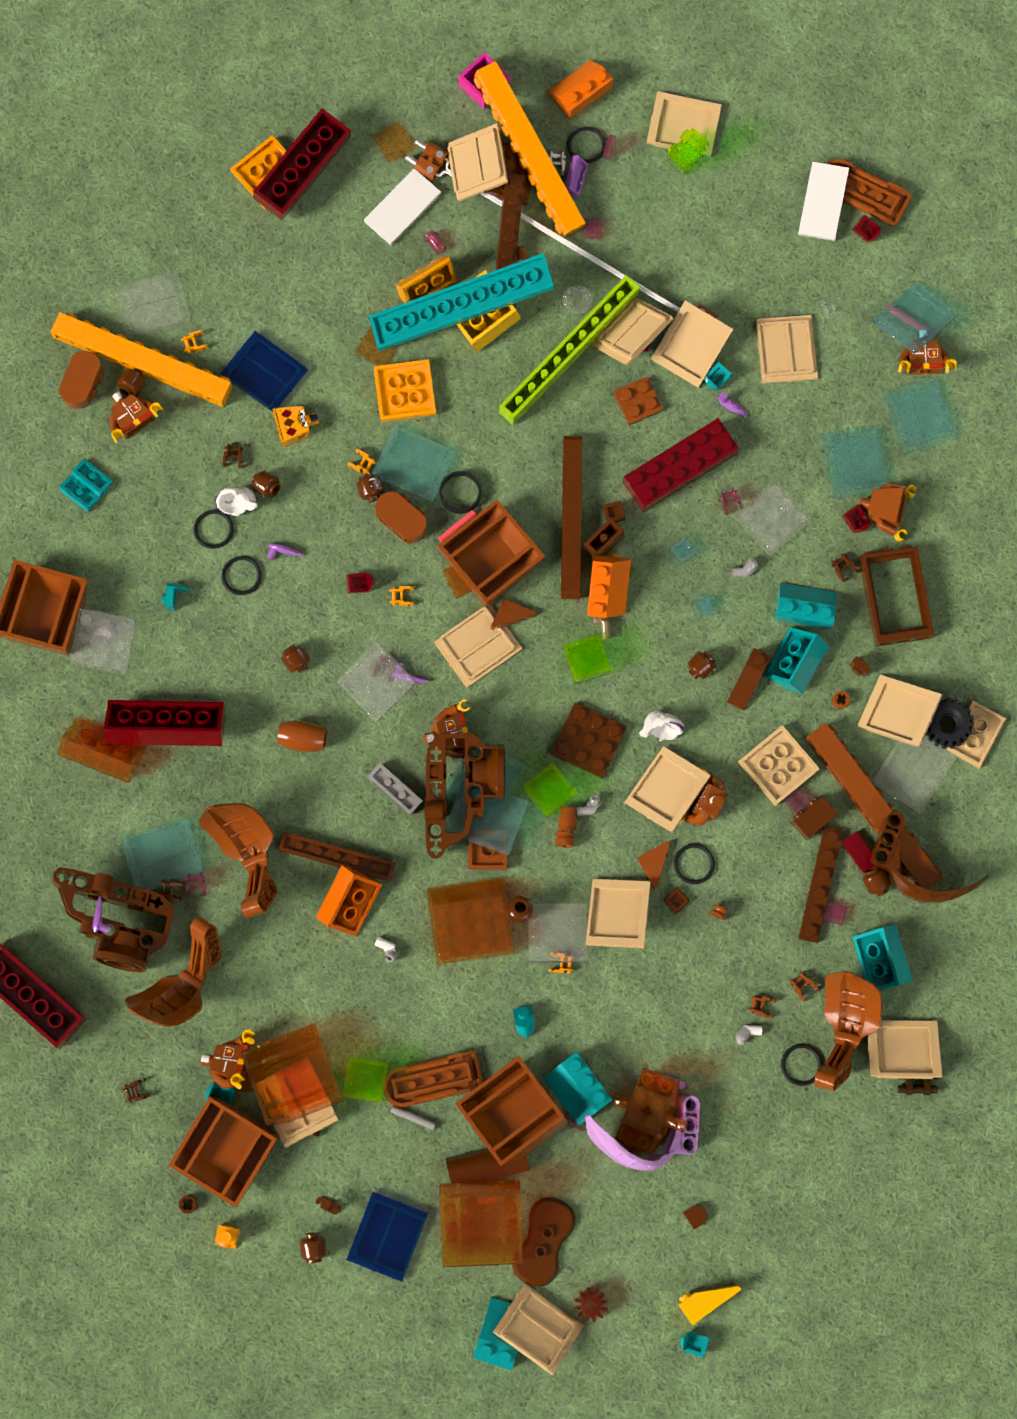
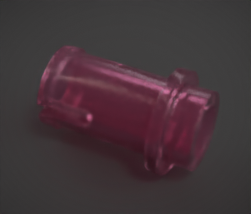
[424,230,446,255]

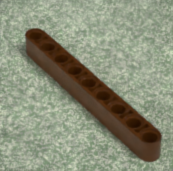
[561,436,582,600]

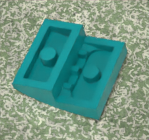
[59,458,113,513]

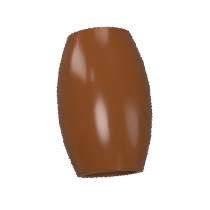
[277,720,327,752]

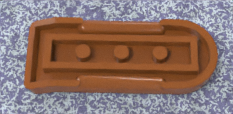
[826,159,911,226]
[383,1050,483,1107]

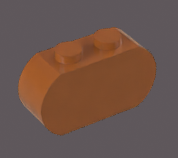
[59,351,104,409]
[375,492,427,544]

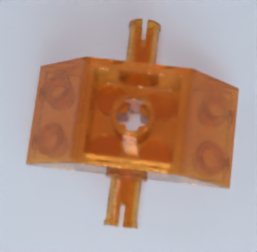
[611,1067,687,1156]

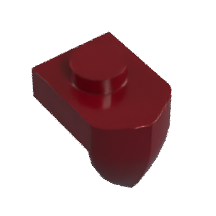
[852,215,881,242]
[842,504,871,533]
[346,573,375,594]

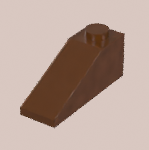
[727,648,771,710]

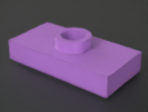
[565,155,589,198]

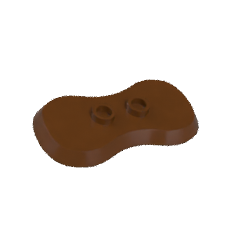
[512,1197,575,1287]

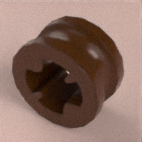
[179,1195,198,1214]

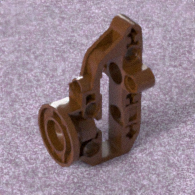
[425,733,505,859]
[51,867,175,973]

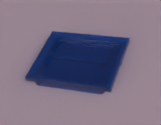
[221,331,308,413]
[346,1192,428,1282]

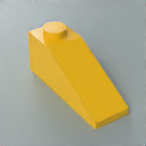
[677,1285,742,1325]

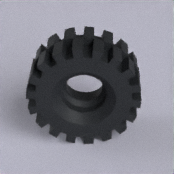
[925,698,974,749]

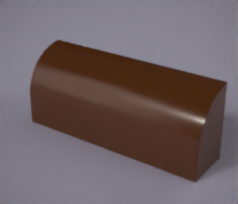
[446,1148,530,1190]

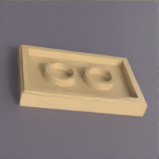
[946,700,1007,769]

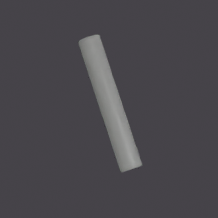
[391,1105,436,1130]

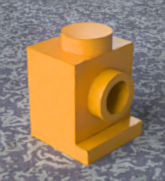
[215,1224,240,1249]

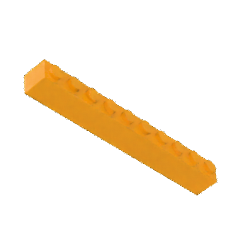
[474,61,586,238]
[50,312,233,407]

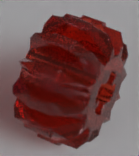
[574,1287,608,1322]

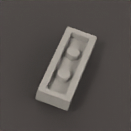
[367,763,423,816]

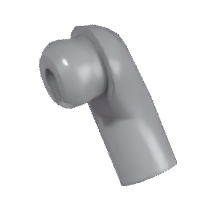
[732,558,758,577]

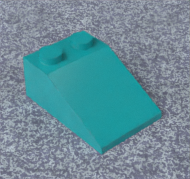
[473,1297,518,1371]

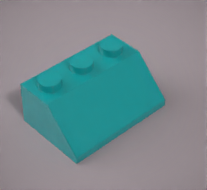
[774,583,836,629]
[763,627,829,694]
[852,925,913,990]
[544,1052,612,1126]

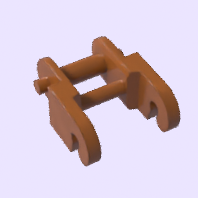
[790,972,819,1002]
[748,995,776,1019]

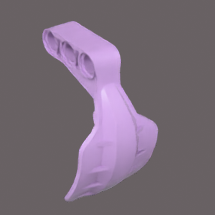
[585,1096,700,1171]

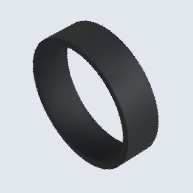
[439,471,481,514]

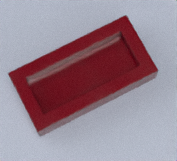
[841,831,875,874]

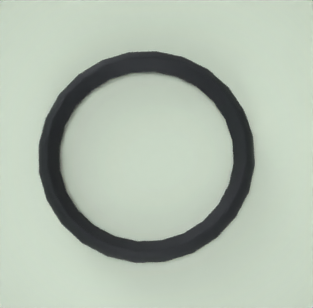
[567,127,606,163]
[194,510,234,549]
[221,556,262,595]
[674,844,715,884]
[781,1044,822,1086]

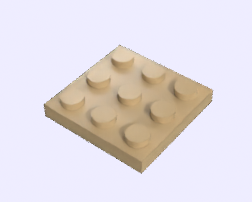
[738,725,820,806]

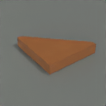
[490,599,536,630]
[637,841,670,890]

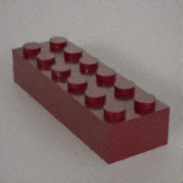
[253,108,351,221]
[623,418,739,513]
[103,700,226,746]
[0,942,87,1049]

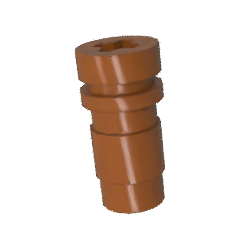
[555,806,578,848]

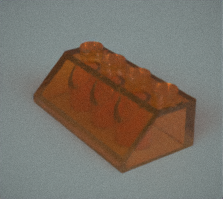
[58,717,147,783]

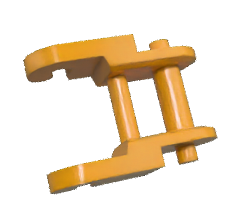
[181,330,209,353]
[347,449,376,474]
[389,586,414,606]
[548,953,575,974]

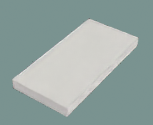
[798,162,849,241]
[364,169,441,245]

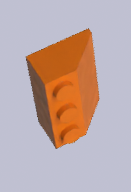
[547,60,613,120]
[587,555,631,618]
[316,865,382,936]

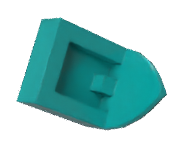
[705,362,733,391]
[162,583,190,611]
[513,1006,535,1039]
[205,1081,236,1105]
[680,1331,711,1359]

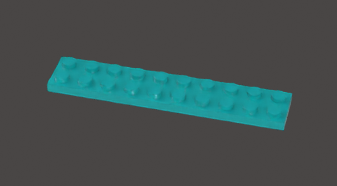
[369,253,555,351]

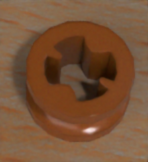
[832,691,850,709]
[710,904,729,921]

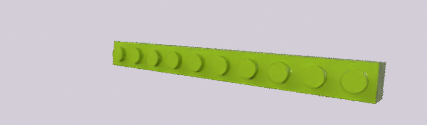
[499,275,640,425]

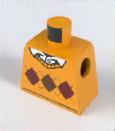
[273,406,319,447]

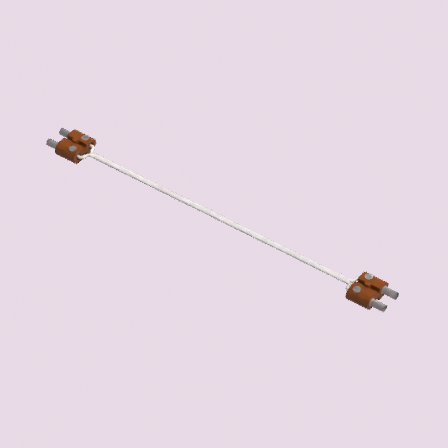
[405,139,728,326]

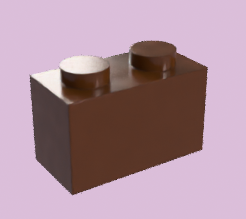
[584,518,624,558]
[791,796,838,841]

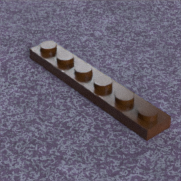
[495,173,525,270]
[798,826,843,944]
[278,832,396,882]

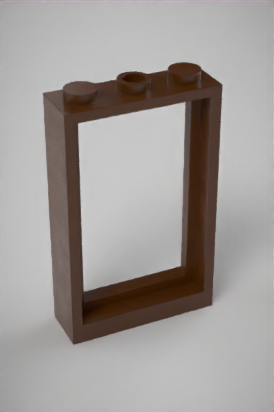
[859,545,934,647]

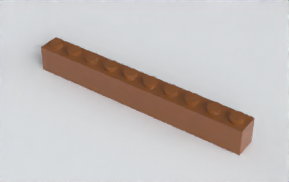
[805,723,943,889]

